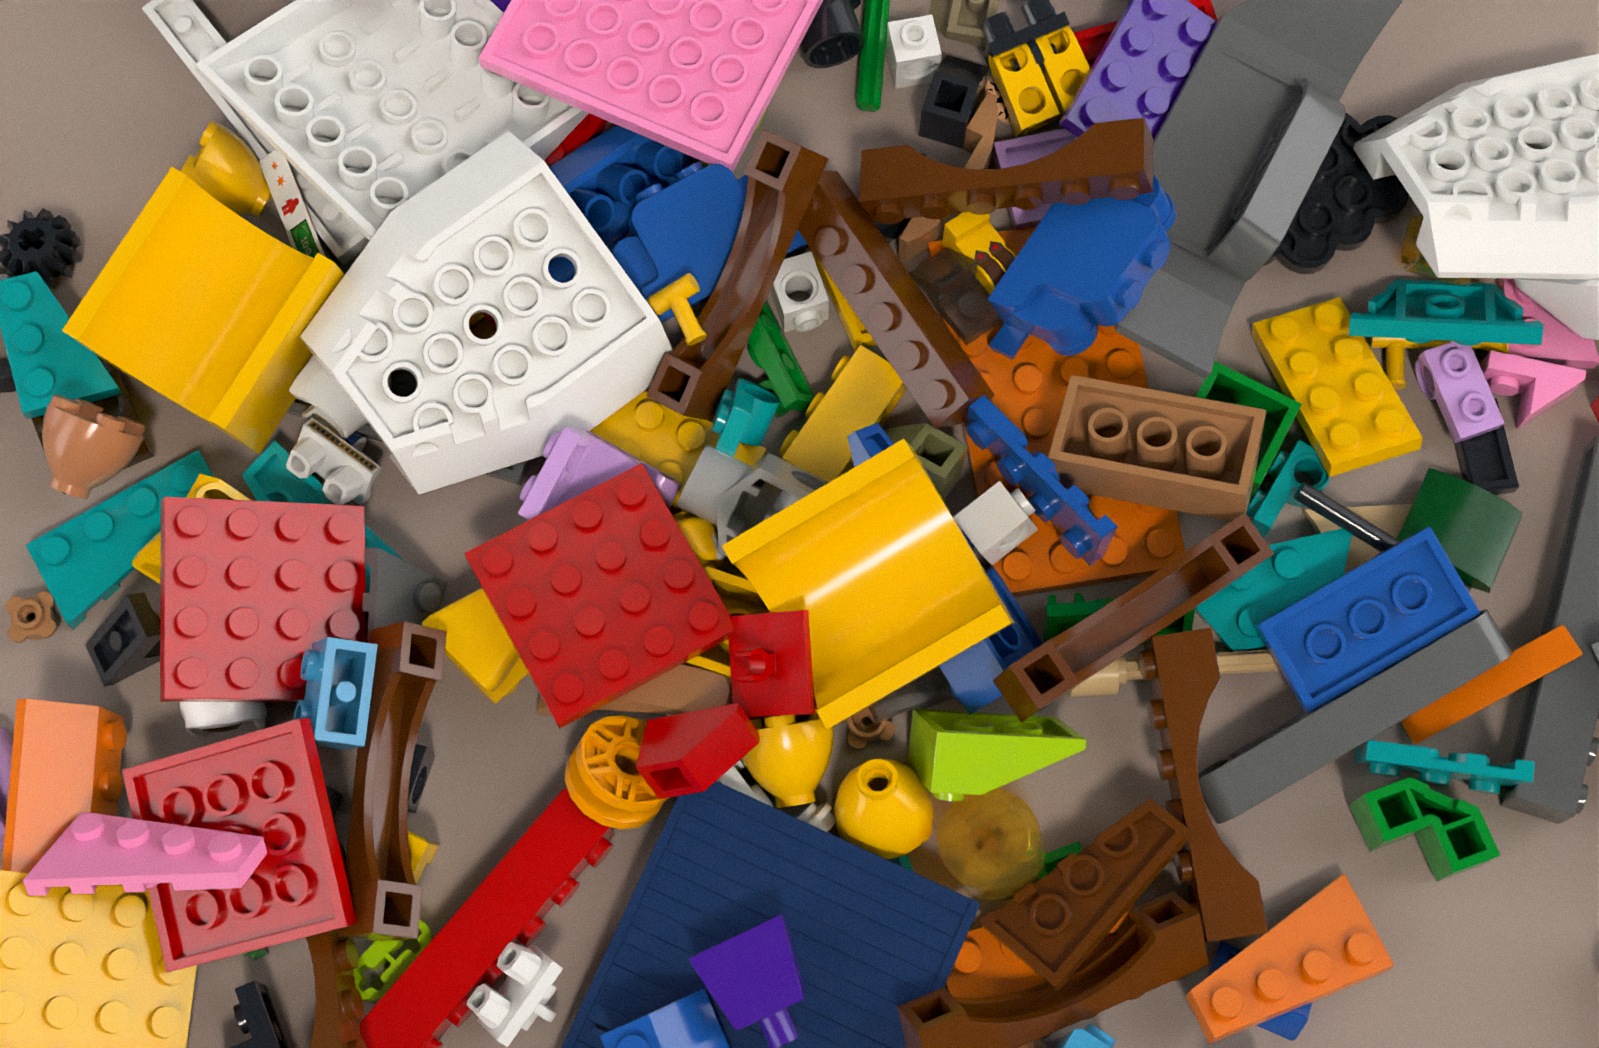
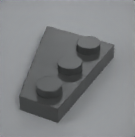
[362,548,448,643]

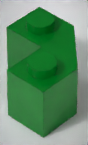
[1349,777,1501,882]

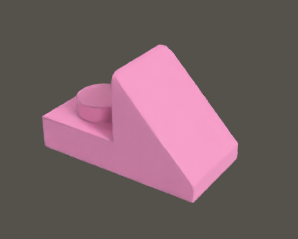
[1480,350,1586,428]

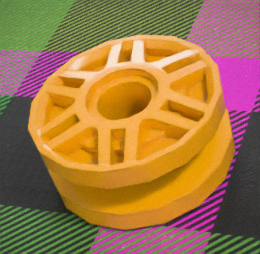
[565,715,668,830]

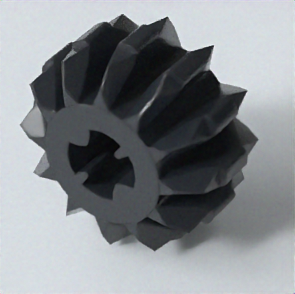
[0,208,81,288]

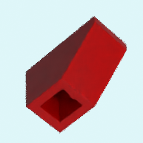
[636,703,760,799]

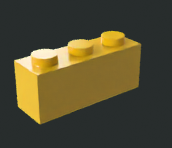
[779,345,907,482]

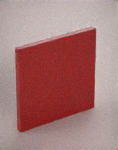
[728,610,815,717]

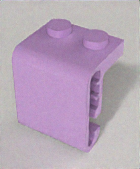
[518,427,682,520]

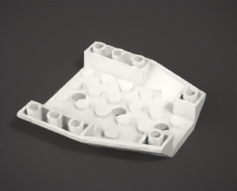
[1353,53,1599,279]
[300,130,673,495]

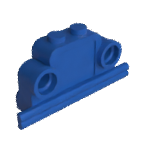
[610,161,807,324]
[987,175,1176,359]

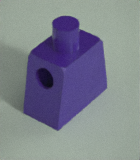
[689,915,807,1048]

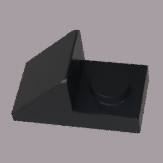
[85,592,160,687]
[230,981,289,1048]

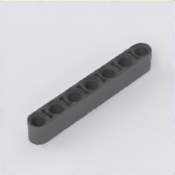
[1198,609,1513,824]

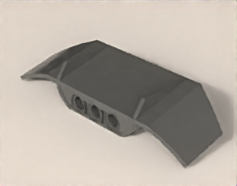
[1114,0,1402,379]

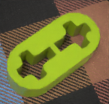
[354,919,435,1003]

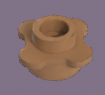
[5,591,57,643]
[843,698,895,750]

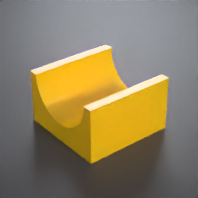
[62,167,345,454]
[722,439,1015,729]

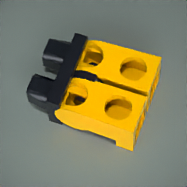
[982,0,1090,138]

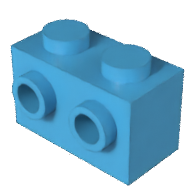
[294,637,378,750]

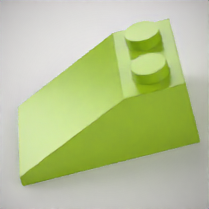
[907,709,1086,801]

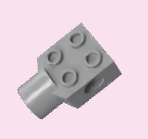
[677,445,829,557]

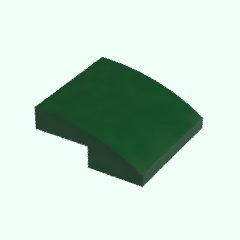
[1397,468,1523,593]

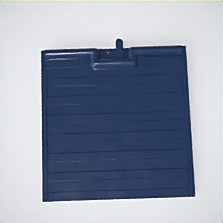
[561,781,981,1048]

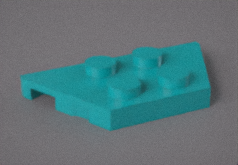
[1349,279,1544,346]
[1195,529,1352,652]

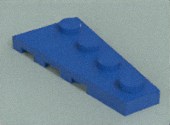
[966,395,1117,566]

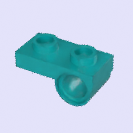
[711,378,780,457]
[1246,440,1331,539]

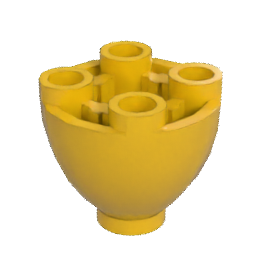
[180,120,272,218]
[742,708,834,808]
[834,758,934,860]

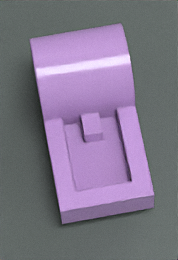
[1415,341,1505,443]

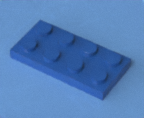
[1254,526,1481,712]

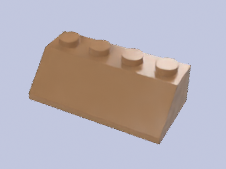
[1048,375,1266,521]

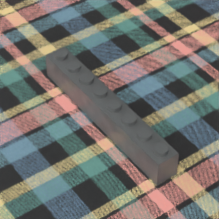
[1500,434,1599,824]

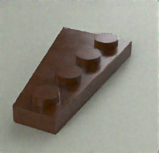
[977,798,1192,991]

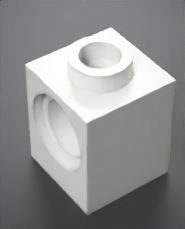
[886,15,942,89]
[770,251,829,332]
[953,481,1038,565]

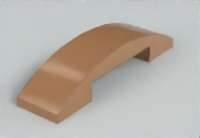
[898,92,997,262]
[536,664,732,718]

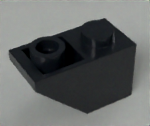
[919,55,990,149]

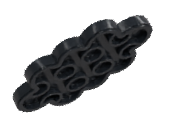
[1262,113,1409,274]

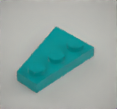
[0,271,122,419]
[1354,740,1535,795]

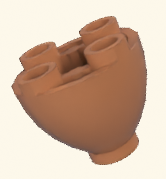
[42,394,146,499]

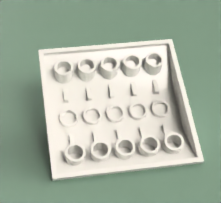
[195,0,589,240]

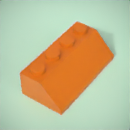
[2,699,127,873]

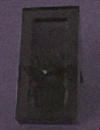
[909,247,1003,346]

